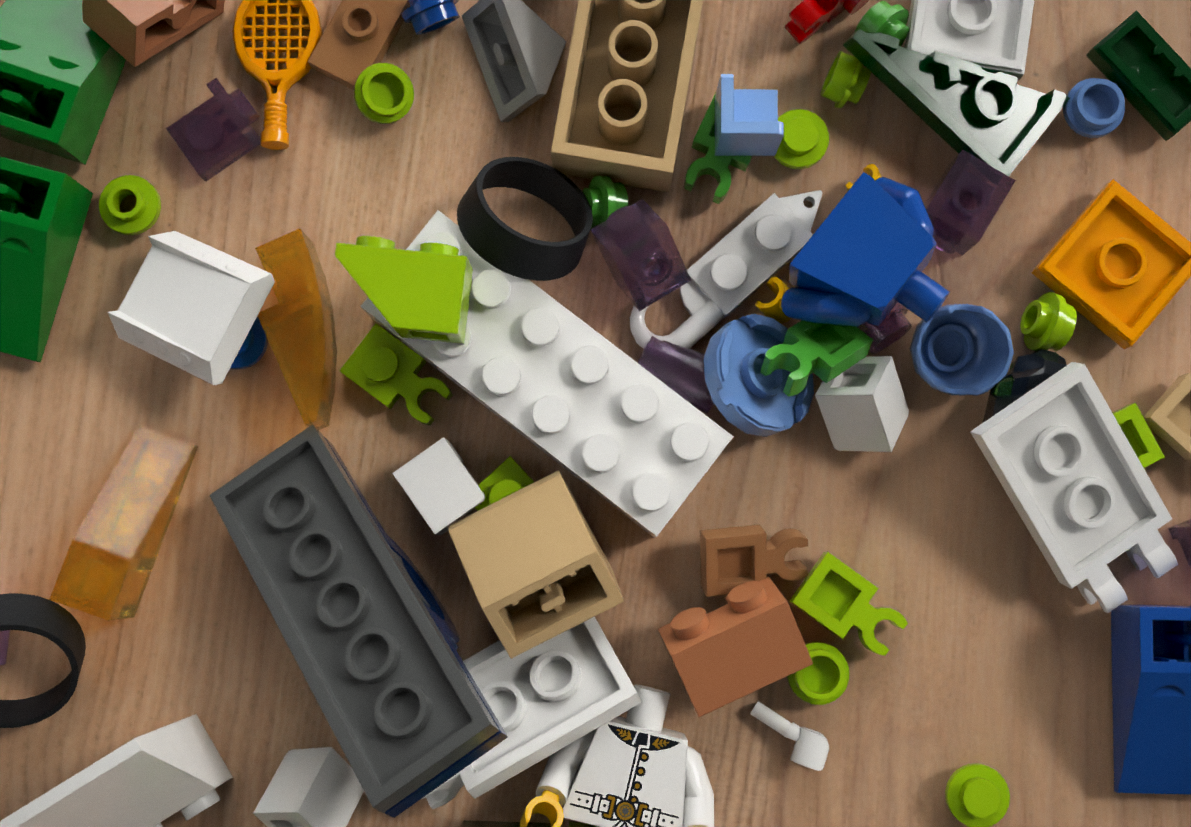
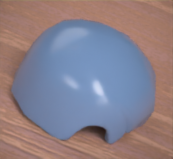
[910,304,1014,396]

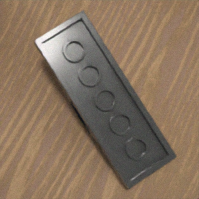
[210,424,508,818]

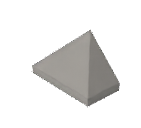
[462,0,566,122]

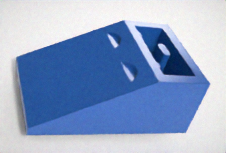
[1111,604,1191,795]

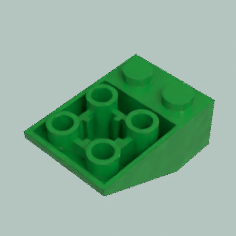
[0,0,126,165]
[0,156,93,363]

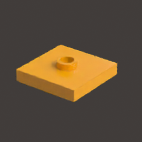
[1031,179,1191,349]

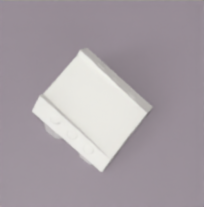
[108,231,275,385]

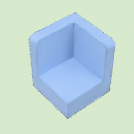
[715,74,784,156]

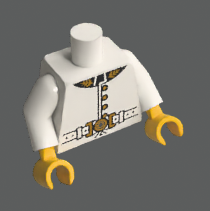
[520,685,714,827]

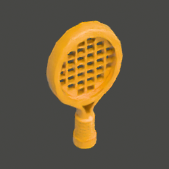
[232,0,322,150]

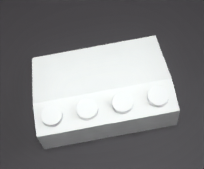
[0,714,233,827]

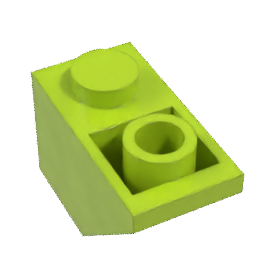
[335,236,473,344]

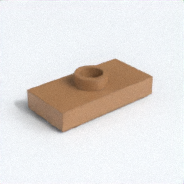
[308,0,410,90]

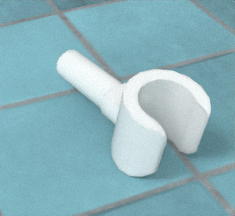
[750,701,829,771]

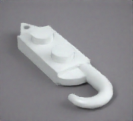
[629,190,822,357]

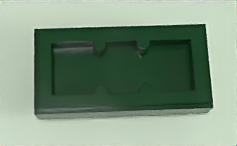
[1086,10,1191,141]

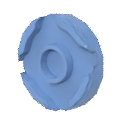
[704,314,814,437]

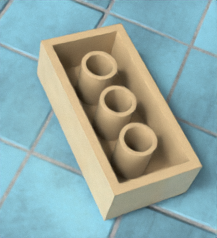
[551,0,703,193]

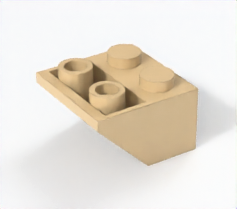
[448,470,624,659]

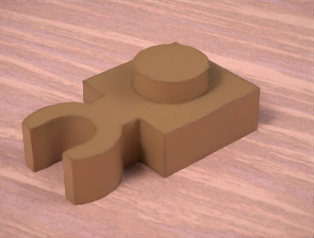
[700,525,808,597]

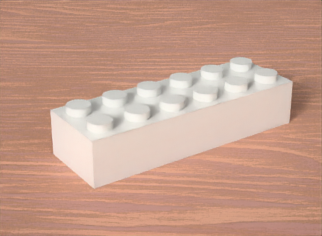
[361,210,734,537]

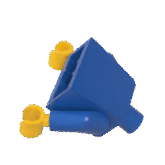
[755,164,950,327]

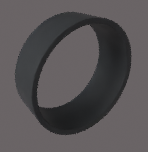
[457,157,593,281]
[0,593,86,728]

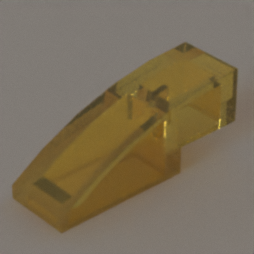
[255,228,337,430]

